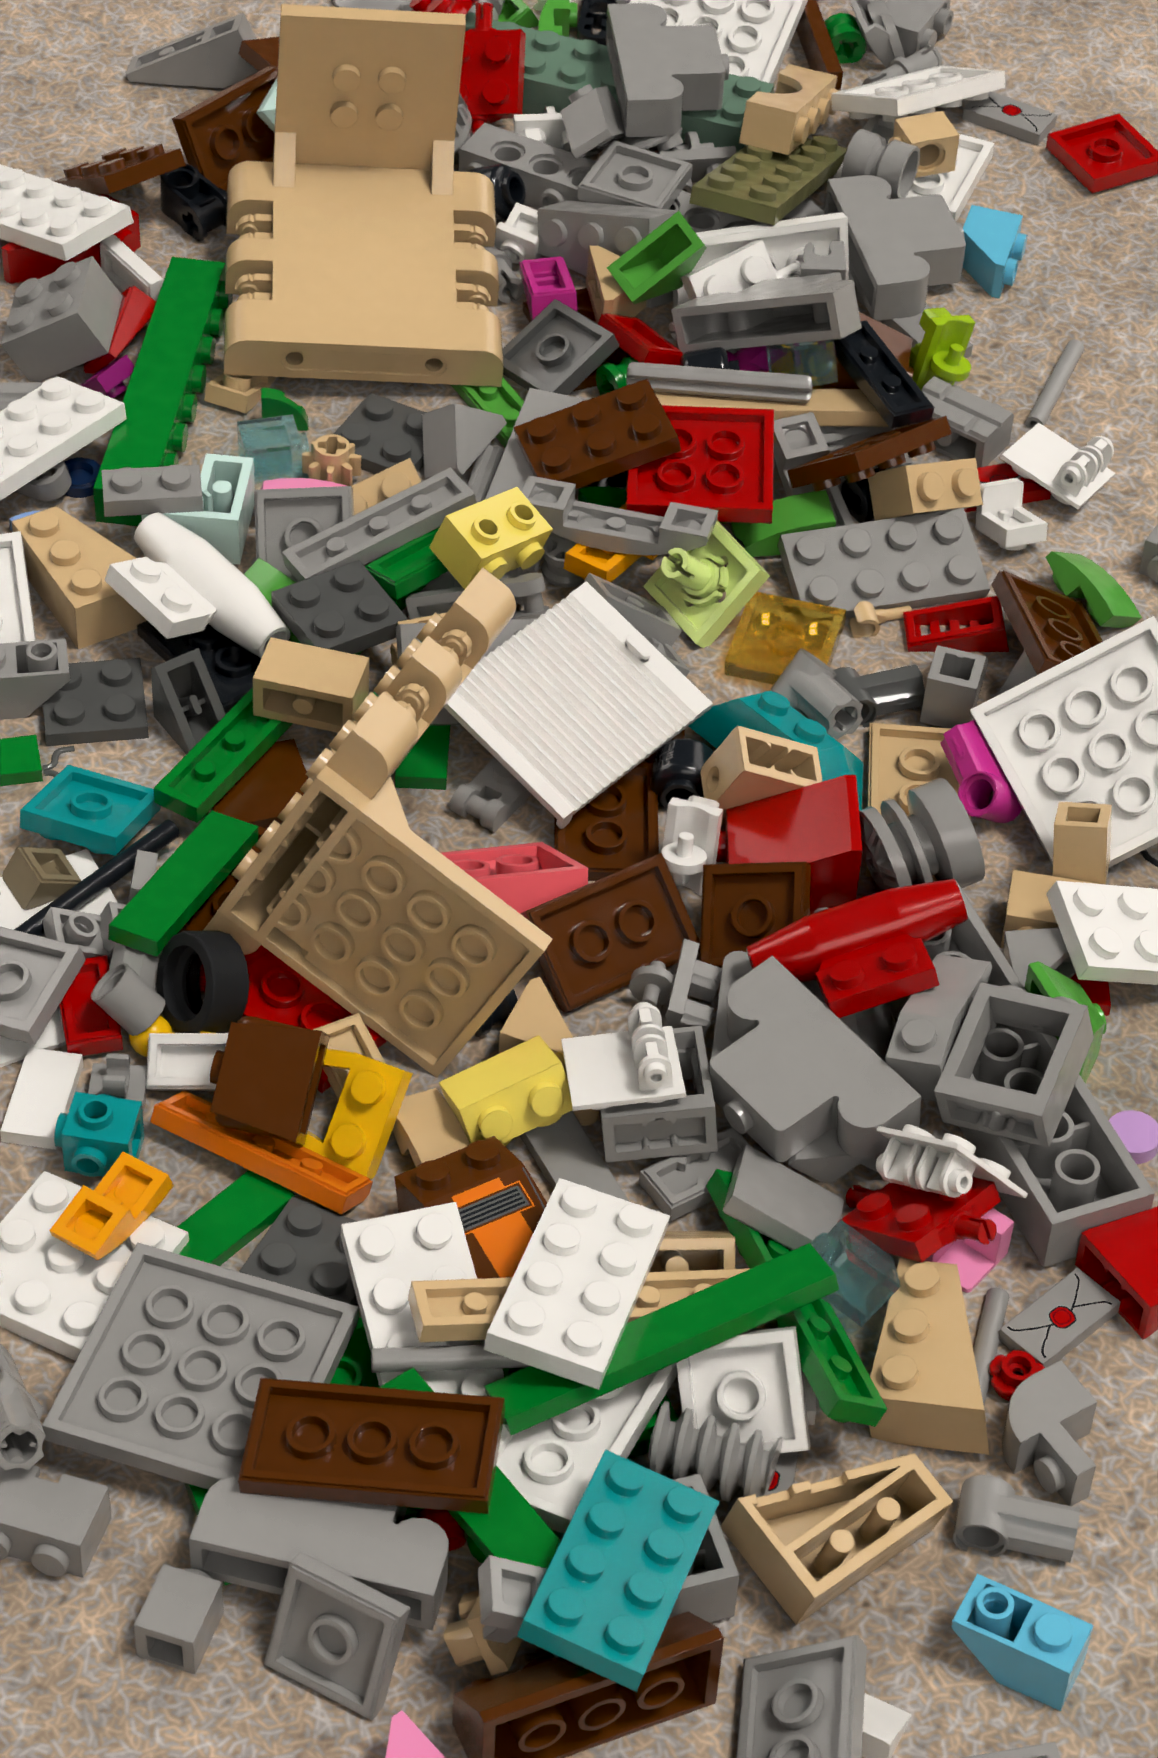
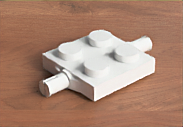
[669,240,800,354]

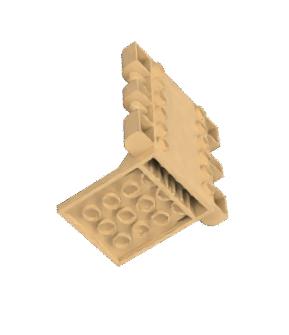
[224,4,503,387]
[203,567,552,1078]

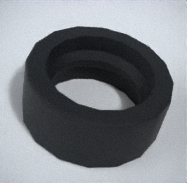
[156,931,250,1033]

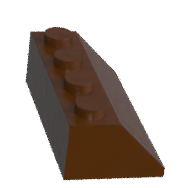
[452,1611,724,1758]

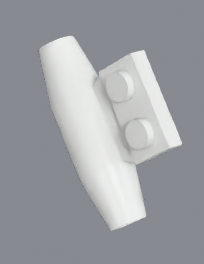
[104,512,290,658]

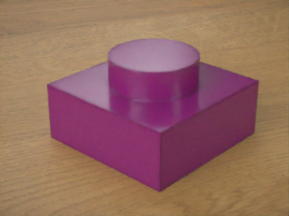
[81,355,135,398]

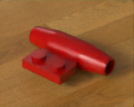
[746,879,968,1018]

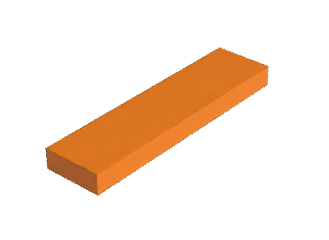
[150,1090,373,1215]

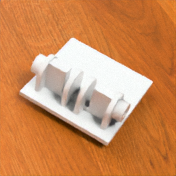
[1000,423,1115,509]
[561,1002,686,1111]
[876,1124,1028,1198]

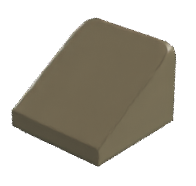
[2,847,81,910]

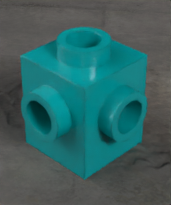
[54,1092,145,1177]

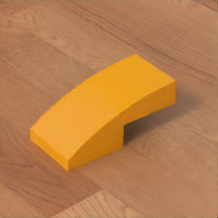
[49,1151,174,1260]

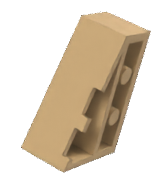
[12,506,147,649]
[869,1258,989,1455]
[721,1453,954,1625]

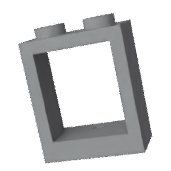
[934,982,1094,1148]
[599,1026,718,1163]

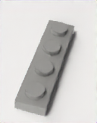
[282,467,477,582]

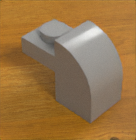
[1002,1360,1097,1506]

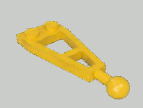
[129,1015,413,1179]

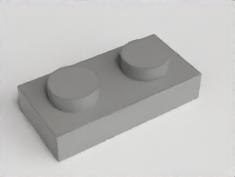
[101,465,203,517]

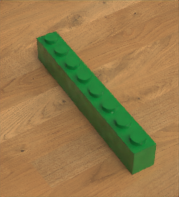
[93,257,233,526]

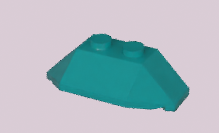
[688,691,864,810]

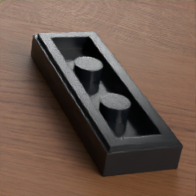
[824,320,934,429]

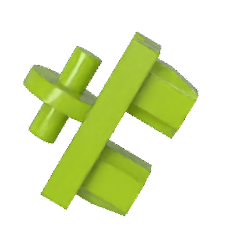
[909,308,976,390]

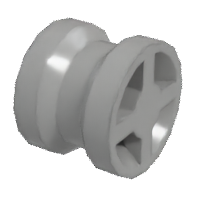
[541,533,584,587]

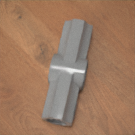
[0,1344,46,1471]

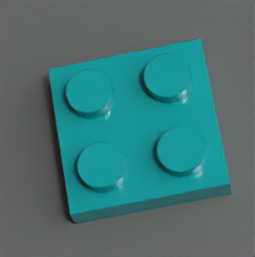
[20,765,161,856]

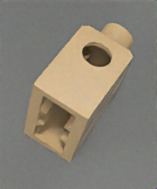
[700,726,823,826]

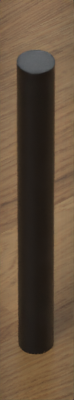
[14,819,180,936]

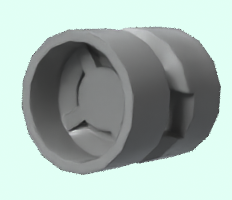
[841,129,920,199]

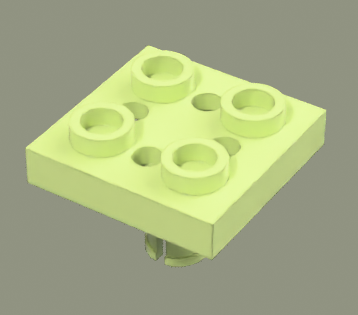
[643,521,770,648]

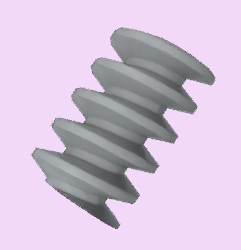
[648,1401,783,1501]

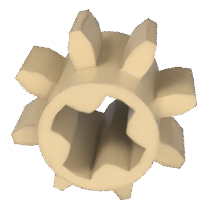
[302,434,361,486]

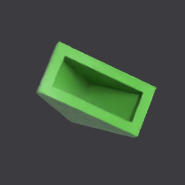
[607,211,707,305]

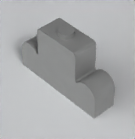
[606,3,729,137]
[824,175,966,321]
[671,272,862,354]
[709,956,921,1162]
[189,1476,449,1630]

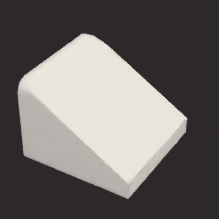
[862,1693,912,1758]

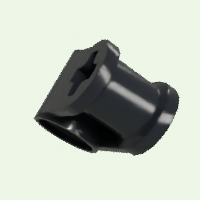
[160,164,227,242]

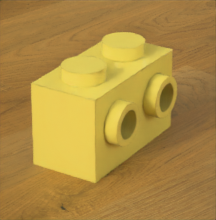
[429,487,553,590]
[439,1035,573,1146]

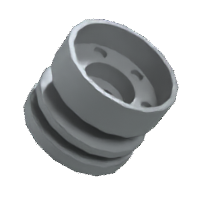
[859,778,985,891]

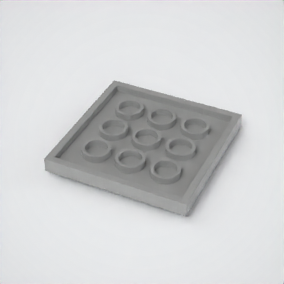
[42,1243,359,1490]

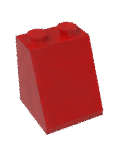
[716,775,862,914]

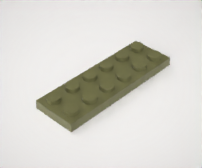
[689,136,847,225]

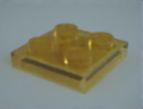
[725,592,846,685]

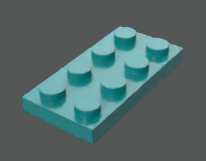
[516,1449,720,1692]

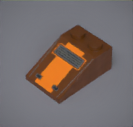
[394,1136,547,1279]

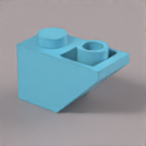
[963,205,1028,299]
[951,1573,1094,1711]

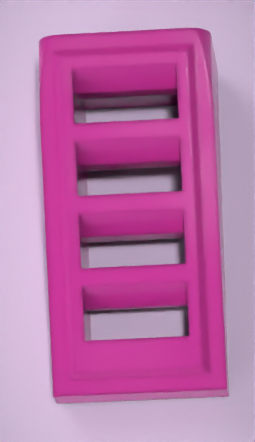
[519,256,577,320]

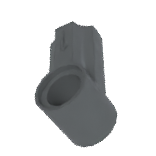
[833,665,925,728]

